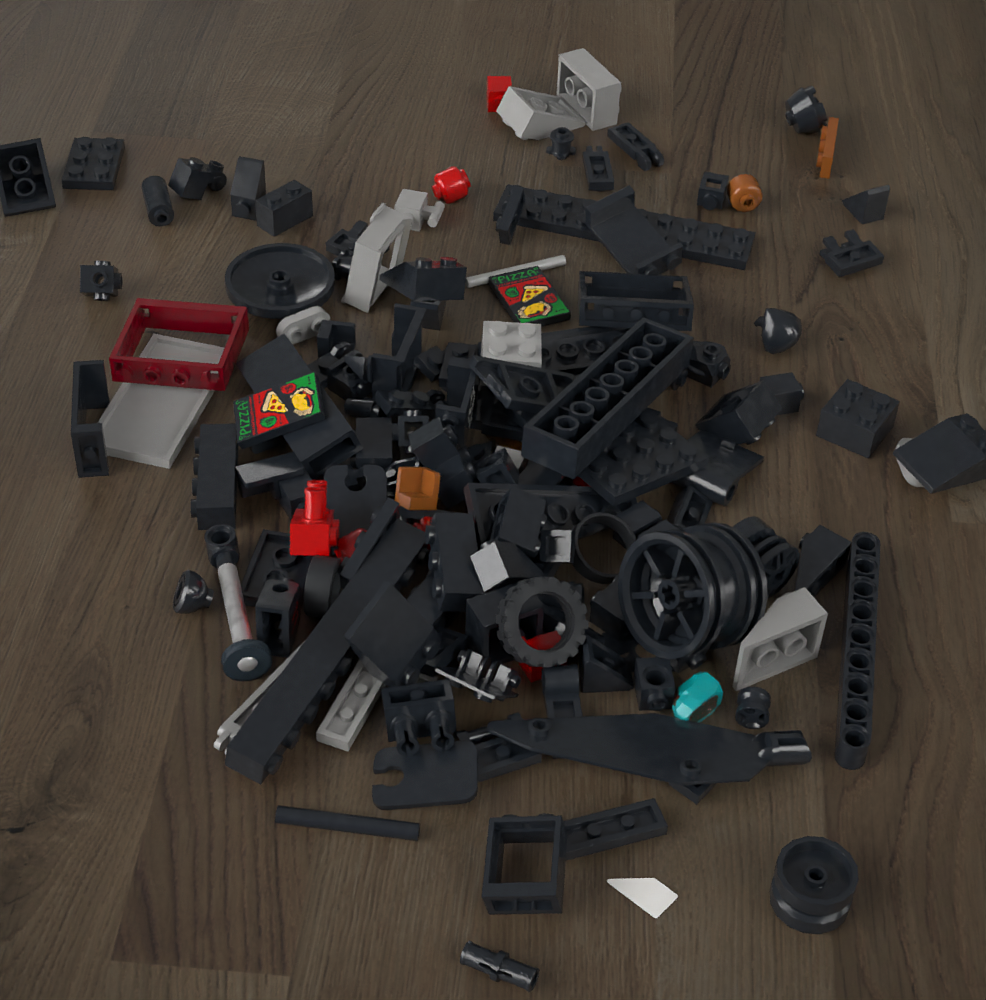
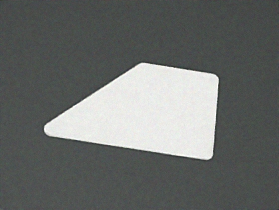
[607,878,678,918]

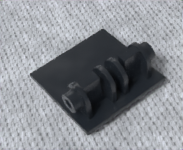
[435,648,522,703]

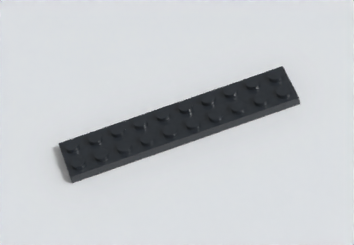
[493,184,756,270]

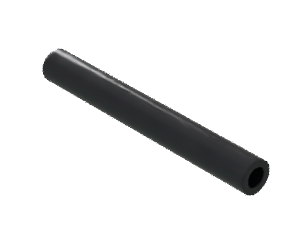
[275,805,420,841]

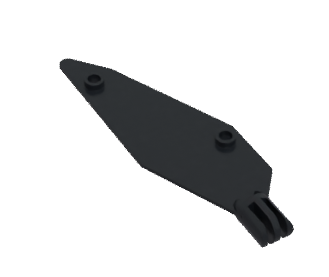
[487,713,812,785]

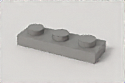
[316,659,386,751]

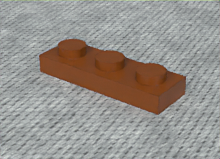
[816,117,839,179]

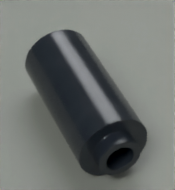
[141,176,174,226]

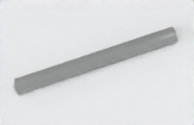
[465,255,566,288]

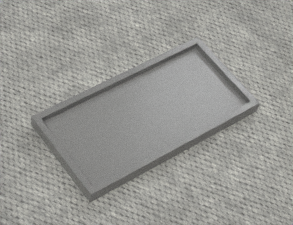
[97,334,224,469]

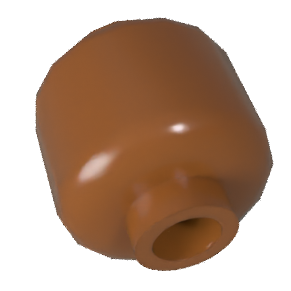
[727,174,763,212]

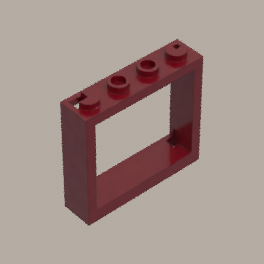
[109,298,249,391]

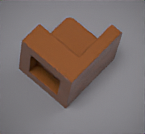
[395,467,440,510]

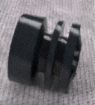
[733,516,800,599]

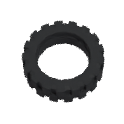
[496,577,589,667]

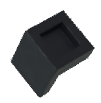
[317,320,356,358]

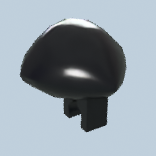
[754,308,802,354]

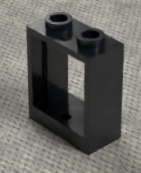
[482,813,568,915]

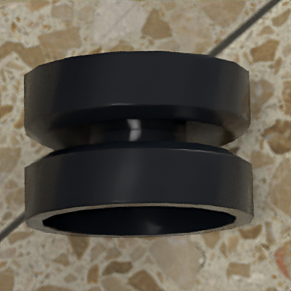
[770,836,859,934]

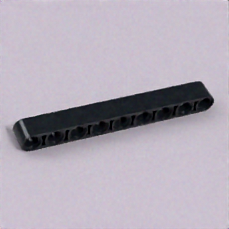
[834,532,881,770]

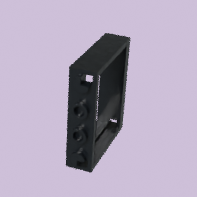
[578,271,694,331]

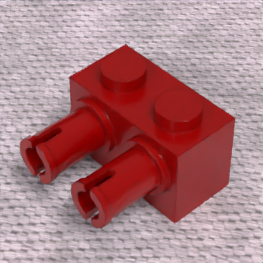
[290,480,340,556]

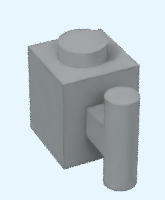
[395,189,445,231]

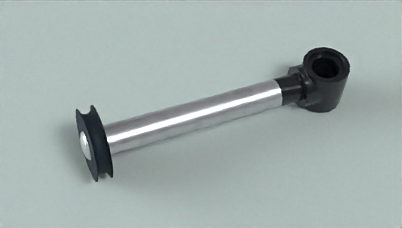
[204,524,273,682]

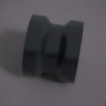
[735,686,771,729]

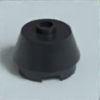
[785,86,828,134]

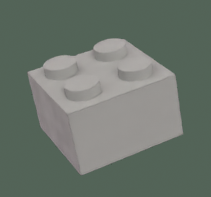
[480,321,542,386]

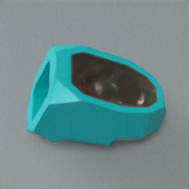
[672,672,723,723]

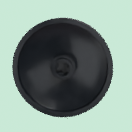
[225,243,335,319]

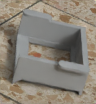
[341,202,413,313]

